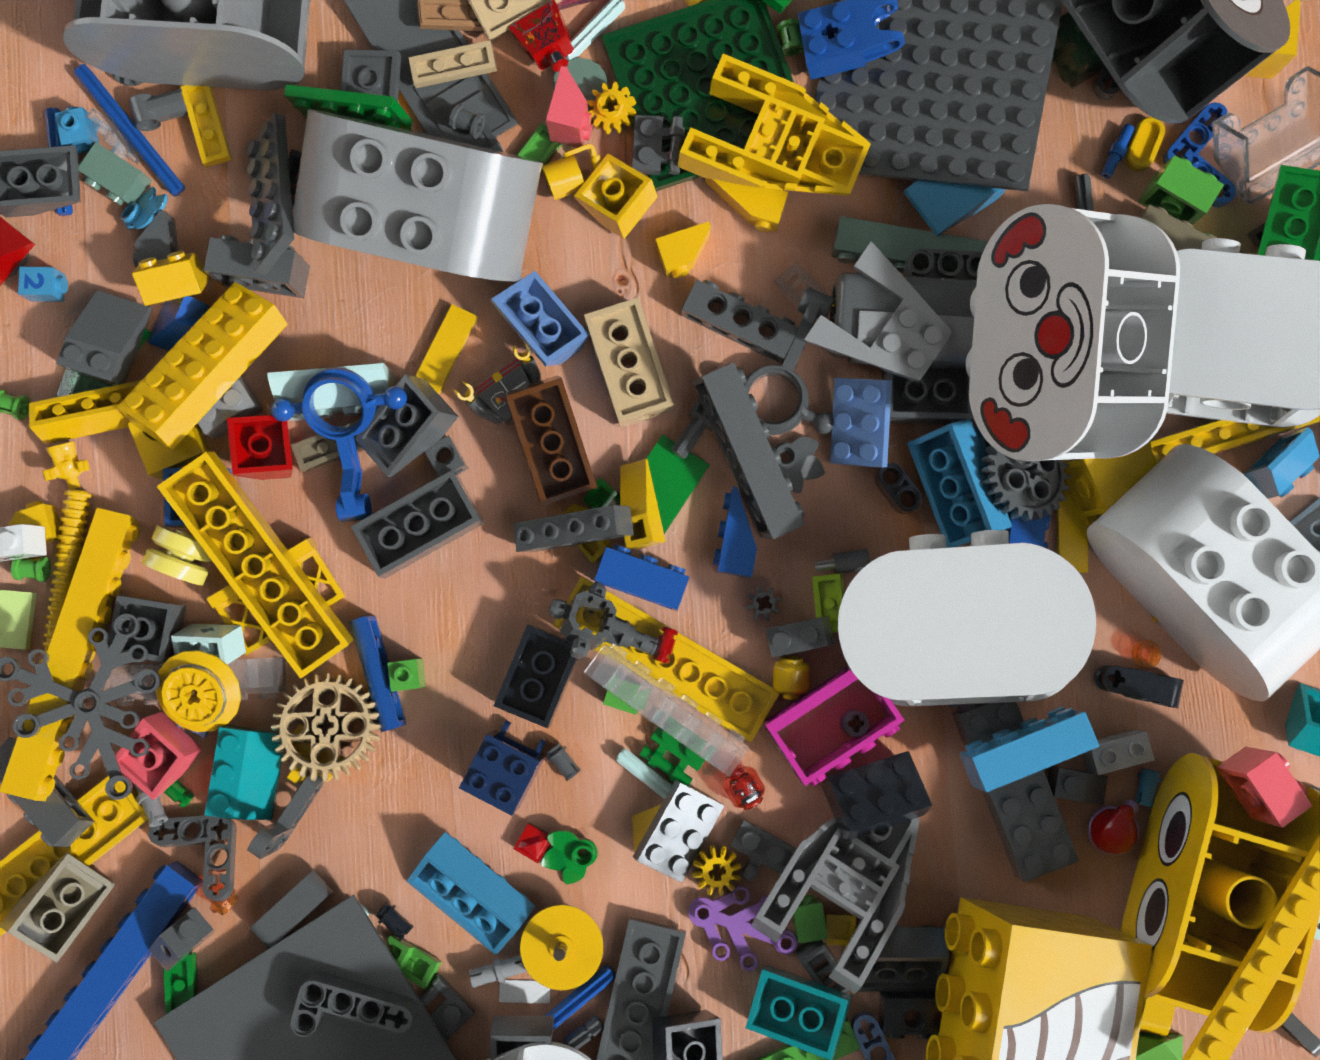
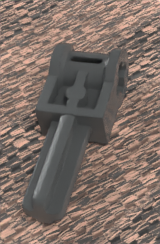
[672,398,713,459]

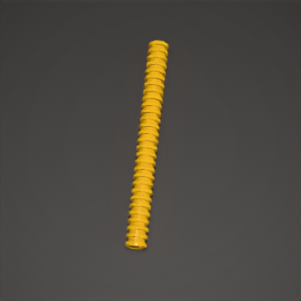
[40,490,92,663]

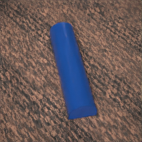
[349,616,407,732]

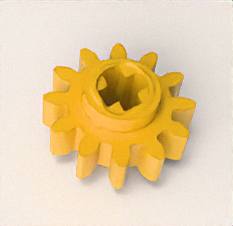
[587,82,637,135]

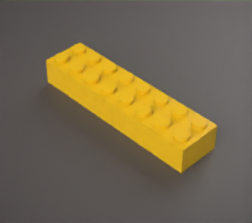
[156,452,354,679]

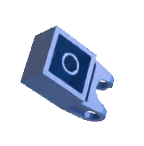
[798,0,905,80]

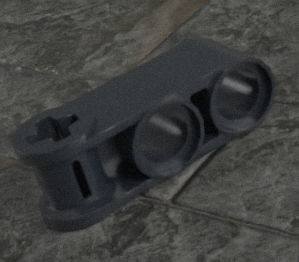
[1094,665,1184,709]

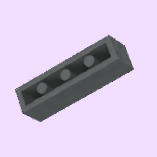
[0,737,95,847]

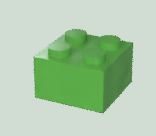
[1137,155,1224,225]

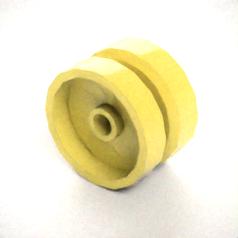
[141,525,213,586]

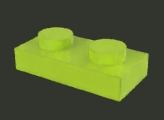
[812,573,845,632]

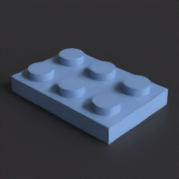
[830,378,892,468]

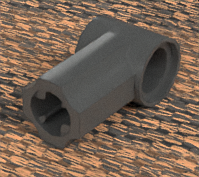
[129,89,188,131]

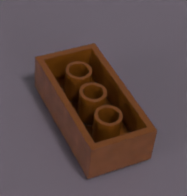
[503,375,597,506]

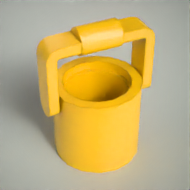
[542,143,602,201]

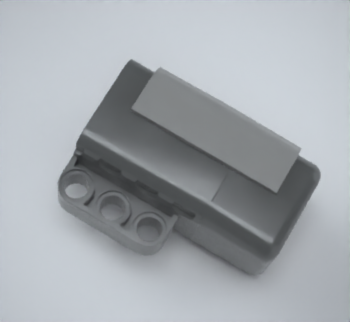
[829,248,983,366]

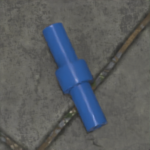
[1101,124,1135,179]

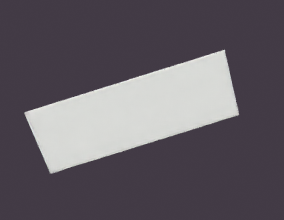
[499,980,550,1004]

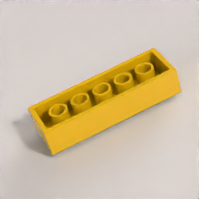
[117,282,288,450]

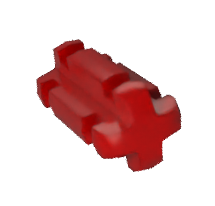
[653,627,678,663]

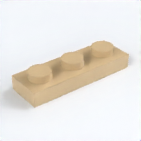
[408,40,497,88]

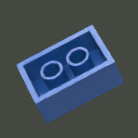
[595,544,689,611]

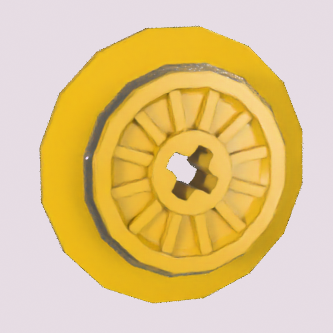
[156,650,241,732]

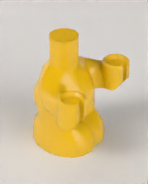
[42,441,90,490]

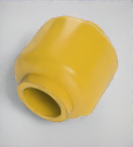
[773,655,810,699]

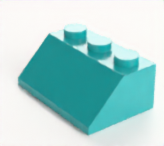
[1285,683,1320,757]
[204,725,283,820]

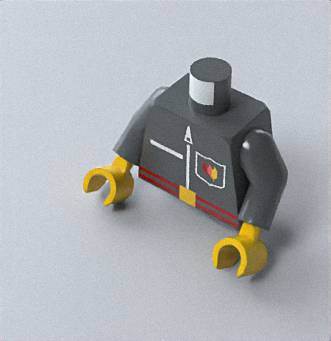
[454,341,541,426]

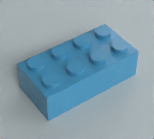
[907,418,1012,548]
[959,706,1100,792]

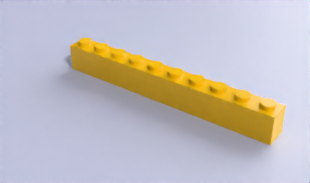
[0,508,140,802]

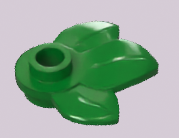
[541,830,598,884]

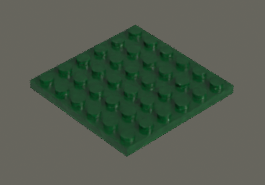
[601,0,794,192]

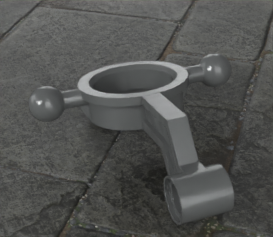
[713,287,835,435]

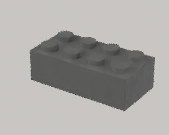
[351,470,484,579]

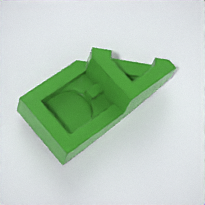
[388,935,442,989]

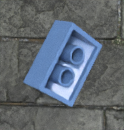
[490,271,589,367]

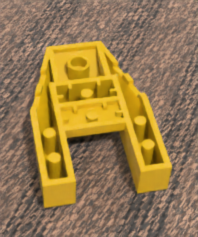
[677,54,871,196]

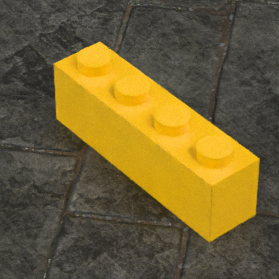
[29,380,141,444]

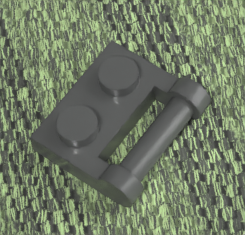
[419,974,475,1041]

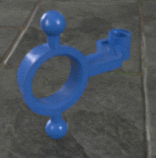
[271,367,407,522]

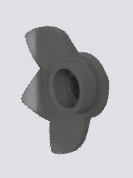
[775,437,825,493]

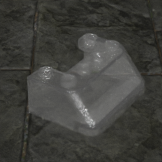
[1212,66,1320,204]

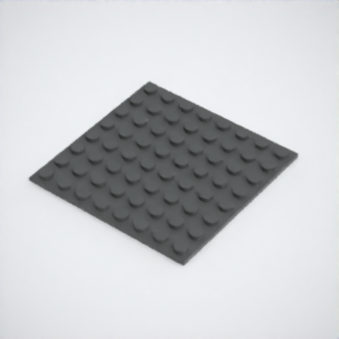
[815,0,1063,192]
[154,894,458,1060]

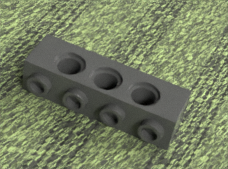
[681,280,798,364]
[513,505,634,552]

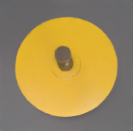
[520,905,603,990]

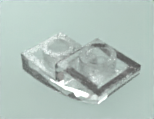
[86,107,140,164]

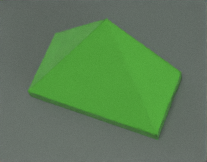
[1136,1032,1183,1060]

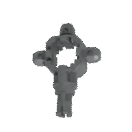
[548,582,659,660]

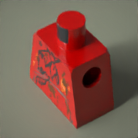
[509,0,574,72]

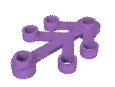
[689,885,797,971]

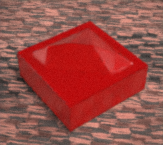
[513,822,550,863]

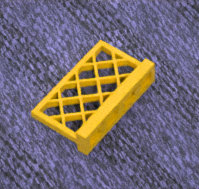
[207,537,346,656]

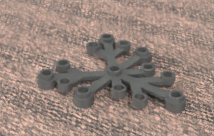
[0,614,161,800]

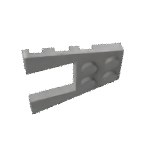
[804,242,953,382]

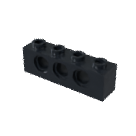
[879,992,941,1039]

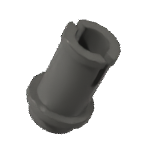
[546,743,581,781]

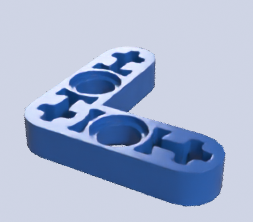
[1163,102,1236,208]

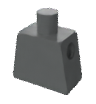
[148,907,214,972]

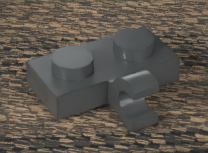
[730,820,795,882]

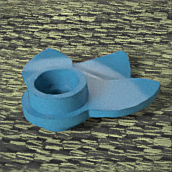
[120,187,168,229]

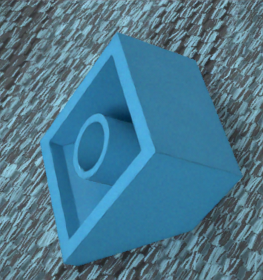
[1243,427,1320,499]

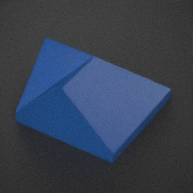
[148,296,211,351]

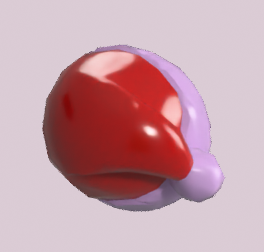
[1088,799,1139,855]

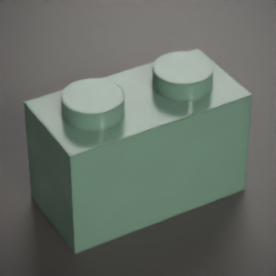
[78,142,152,206]

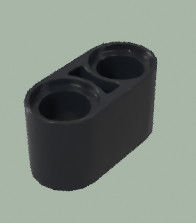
[875,463,922,514]

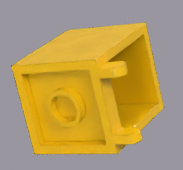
[1063,441,1158,527]

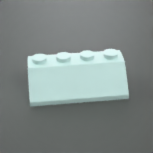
[267,363,396,421]

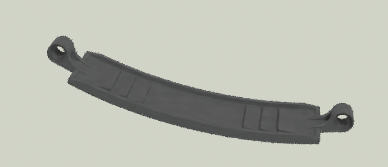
[344,0,518,152]

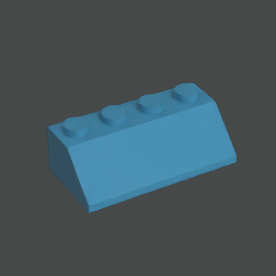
[406,832,535,955]

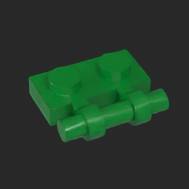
[639,714,714,785]

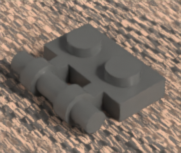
[632,115,685,175]

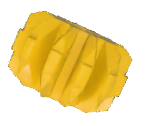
[692,845,741,896]

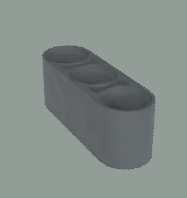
[250,870,334,949]

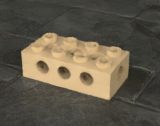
[584,297,674,428]

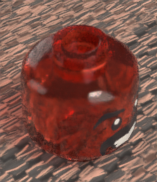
[722,765,765,810]

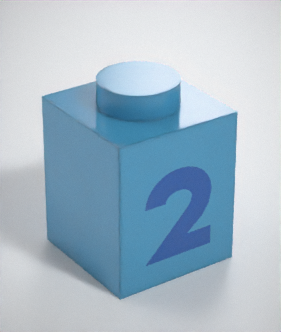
[18,267,68,302]

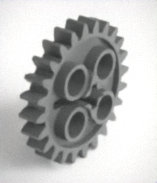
[980,445,1071,521]

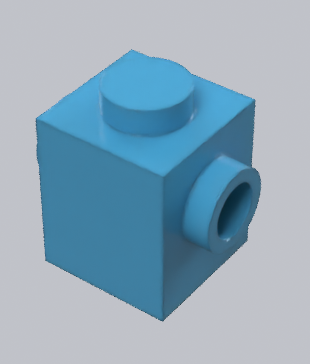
[55,107,99,154]

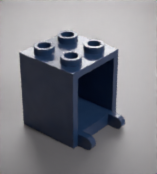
[459,720,547,816]

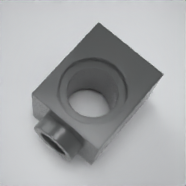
[425,435,469,477]

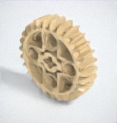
[271,673,381,782]

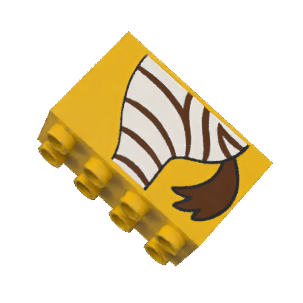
[926,897,1152,1060]

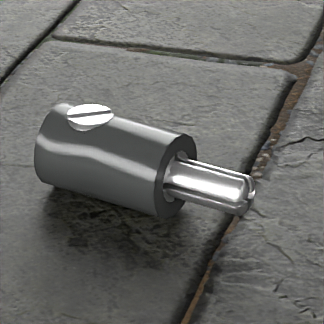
[814,549,870,574]

